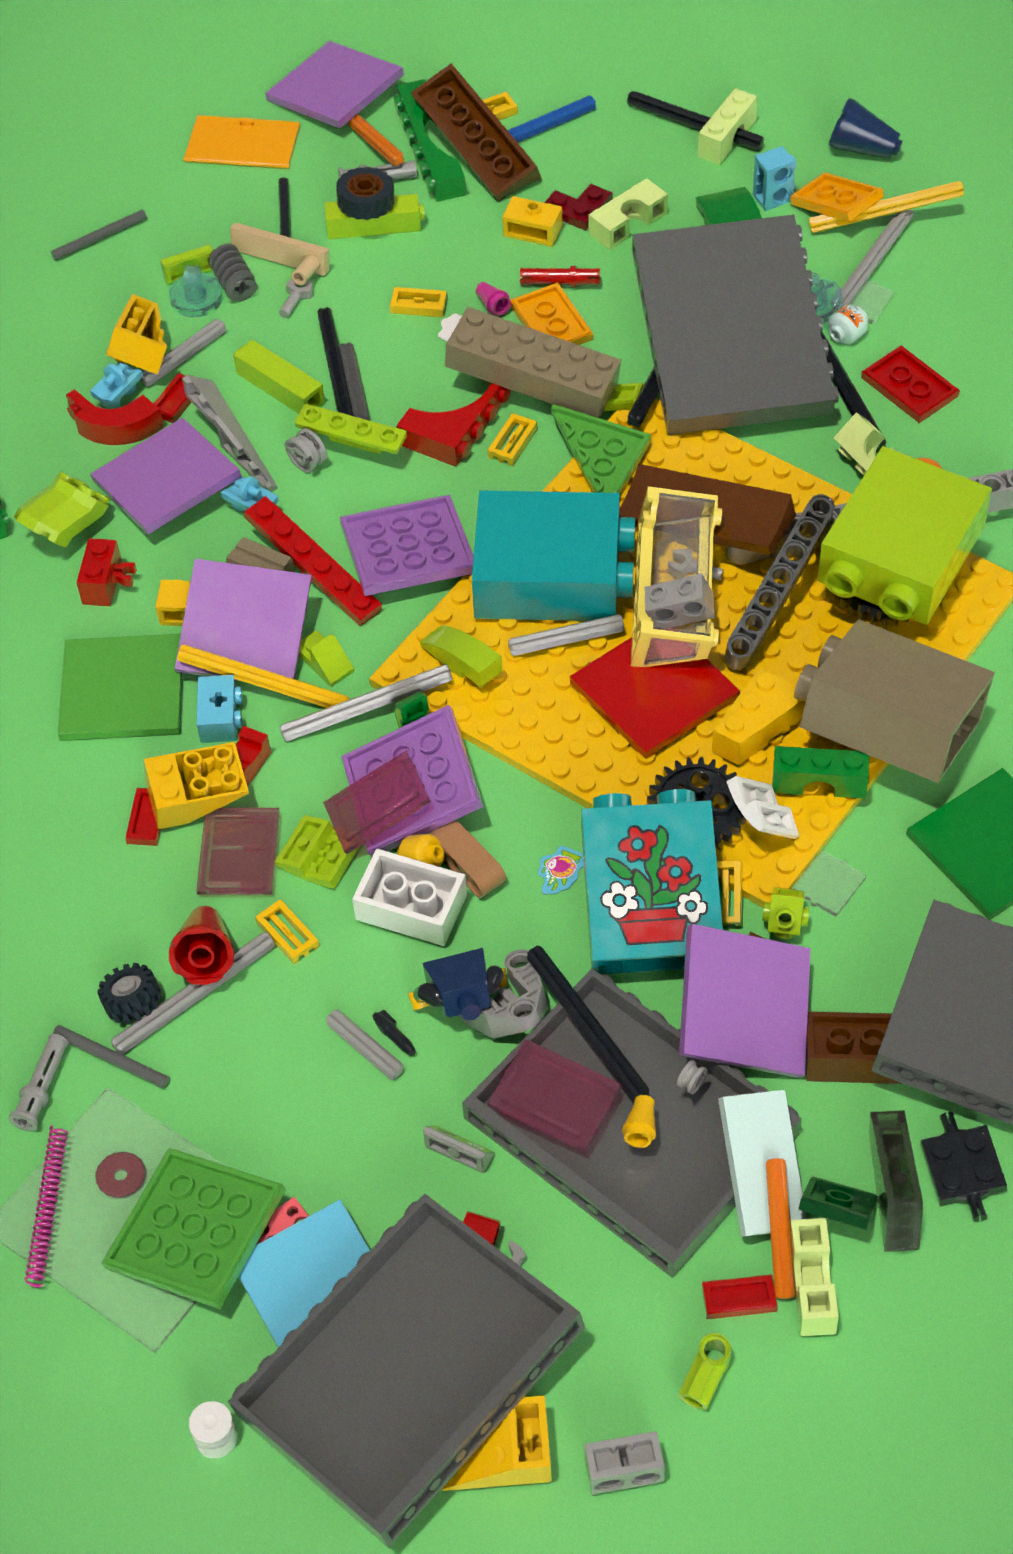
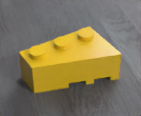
[106,294,167,375]
[712,668,805,765]

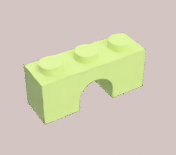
[698,88,757,165]
[589,178,668,250]
[834,413,898,475]
[790,1218,839,1336]

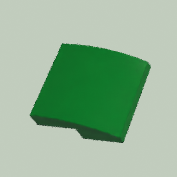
[696,187,762,225]

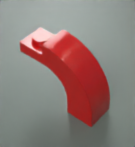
[66,389,164,445]

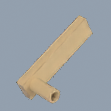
[230,222,329,285]

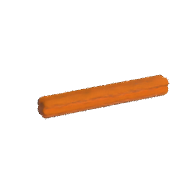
[348,114,405,166]
[766,1158,795,1299]

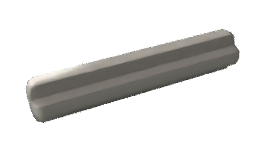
[326,1009,404,1080]

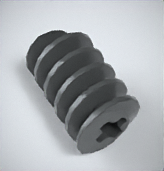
[209,243,258,302]

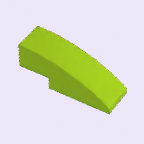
[420,625,502,688]

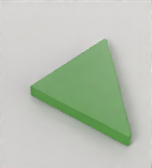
[551,404,652,496]

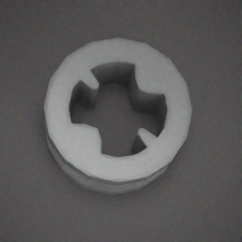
[677,1060,708,1095]

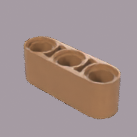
[428,820,507,898]

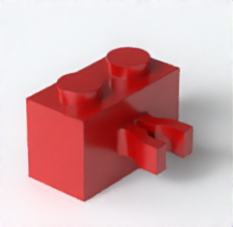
[76,538,137,607]

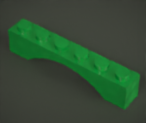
[394,79,466,202]

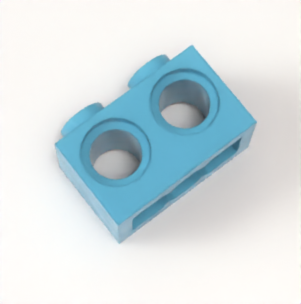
[753,146,796,211]

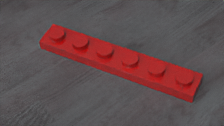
[244,496,382,626]

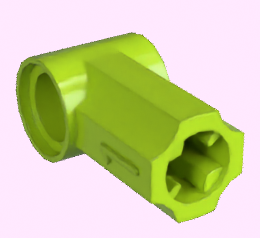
[678,1333,731,1410]

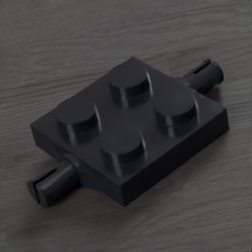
[920,1112,1007,1222]

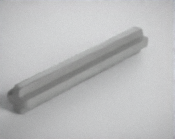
[140,319,226,387]
[508,614,624,656]

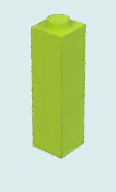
[324,194,425,240]
[233,339,325,414]

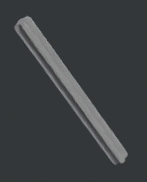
[832,210,914,311]
[280,664,452,741]
[111,932,275,1054]

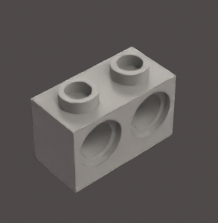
[645,573,715,630]
[584,1431,664,1495]

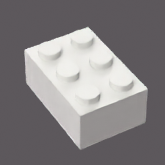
[352,849,467,946]

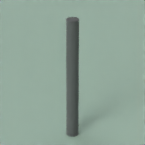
[51,209,147,261]
[53,1025,170,1089]

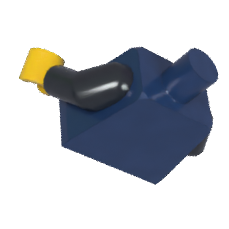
[408,948,508,1021]

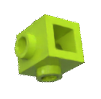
[762,887,810,939]

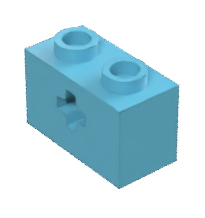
[197,675,242,743]

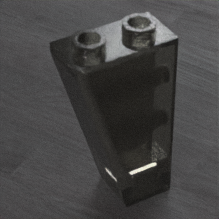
[869,1110,923,1251]

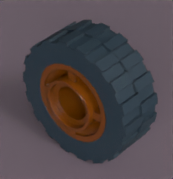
[336,167,394,220]

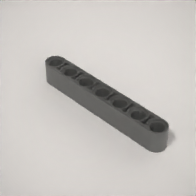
[724,494,835,670]

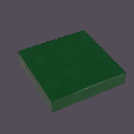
[798,1176,878,1230]

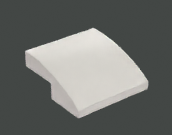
[727,776,799,839]

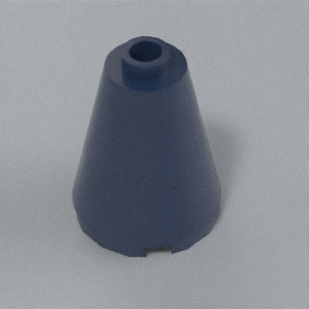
[828,98,903,158]

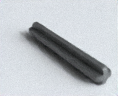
[339,342,369,420]

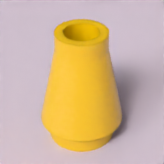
[622,1095,656,1148]

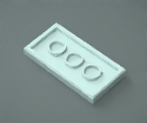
[718,1090,807,1237]

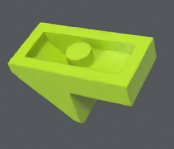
[299,630,354,687]

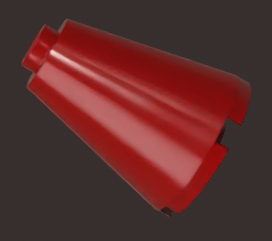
[169,906,234,985]

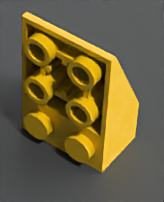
[144,742,249,829]
[442,1395,552,1491]

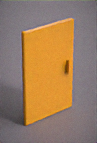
[183,115,300,169]

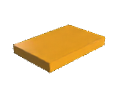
[790,172,884,222]
[510,283,593,345]

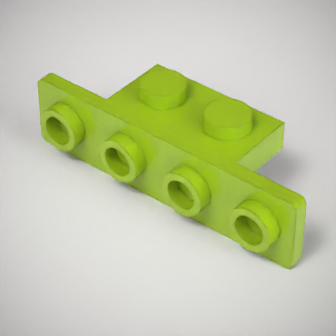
[295,404,407,454]

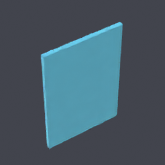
[238,1200,370,1348]

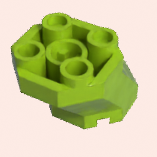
[14,471,110,548]

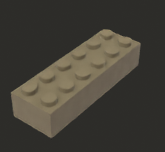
[445,306,621,418]

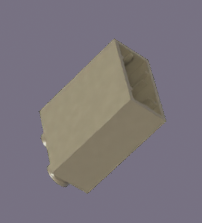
[794,619,995,783]

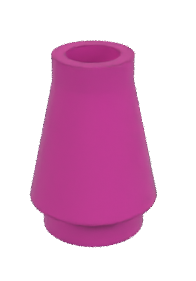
[476,282,511,316]

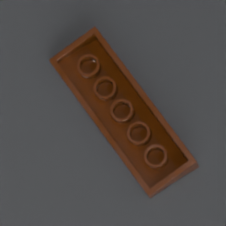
[411,63,542,201]
[620,464,796,555]
[806,1011,903,1084]

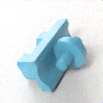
[90,362,143,409]
[221,476,279,511]

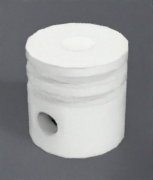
[189,1401,237,1458]

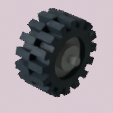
[97,963,161,1023]

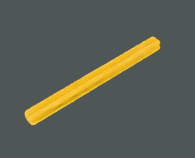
[809,181,964,233]
[177,644,349,708]

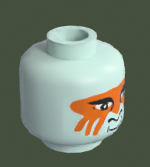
[827,305,868,345]

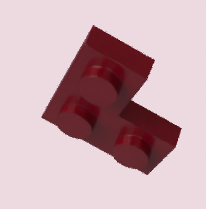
[544,184,613,231]

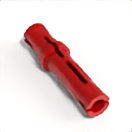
[520,266,600,287]

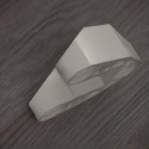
[458,949,549,1039]

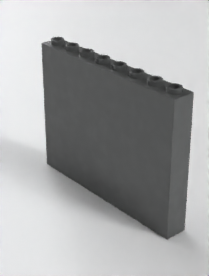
[632,215,839,435]
[871,899,1013,1125]
[462,969,802,1278]
[228,1194,586,1548]

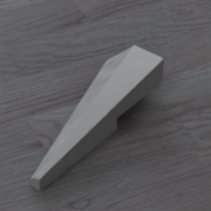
[182,375,278,492]

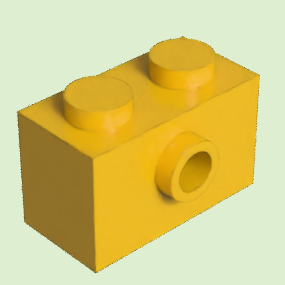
[502,196,563,247]

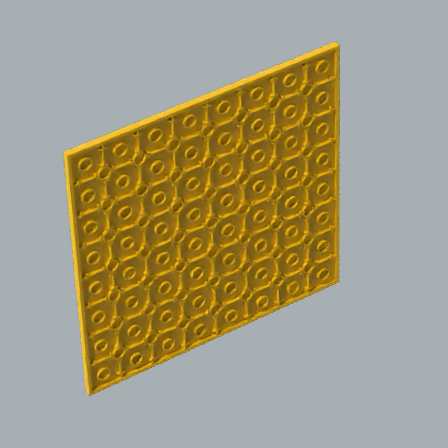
[369,398,1013,908]

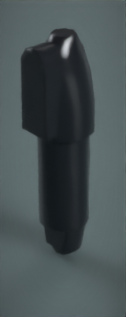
[372,1010,416,1056]

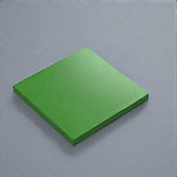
[58,634,182,740]
[102,1148,286,1309]

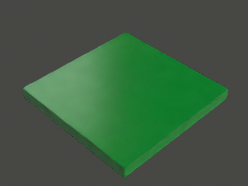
[906,768,1013,920]

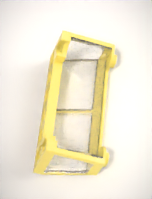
[631,487,722,667]

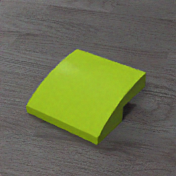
[275,815,363,889]

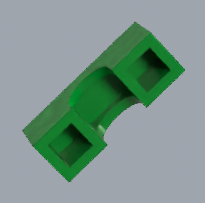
[772,746,869,799]

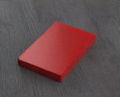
[861,345,960,423]

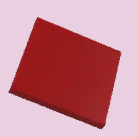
[570,625,740,759]

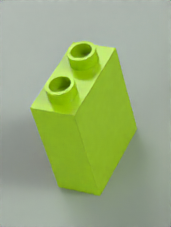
[817,446,992,625]

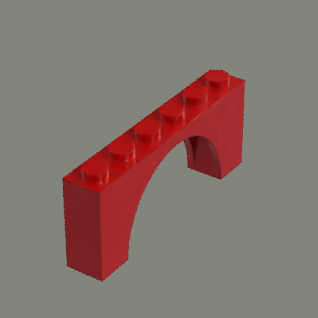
[396,383,512,467]

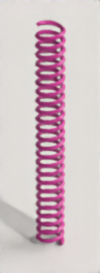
[24,1125,69,1287]

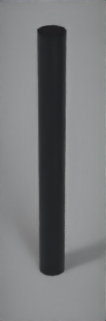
[278,177,291,238]

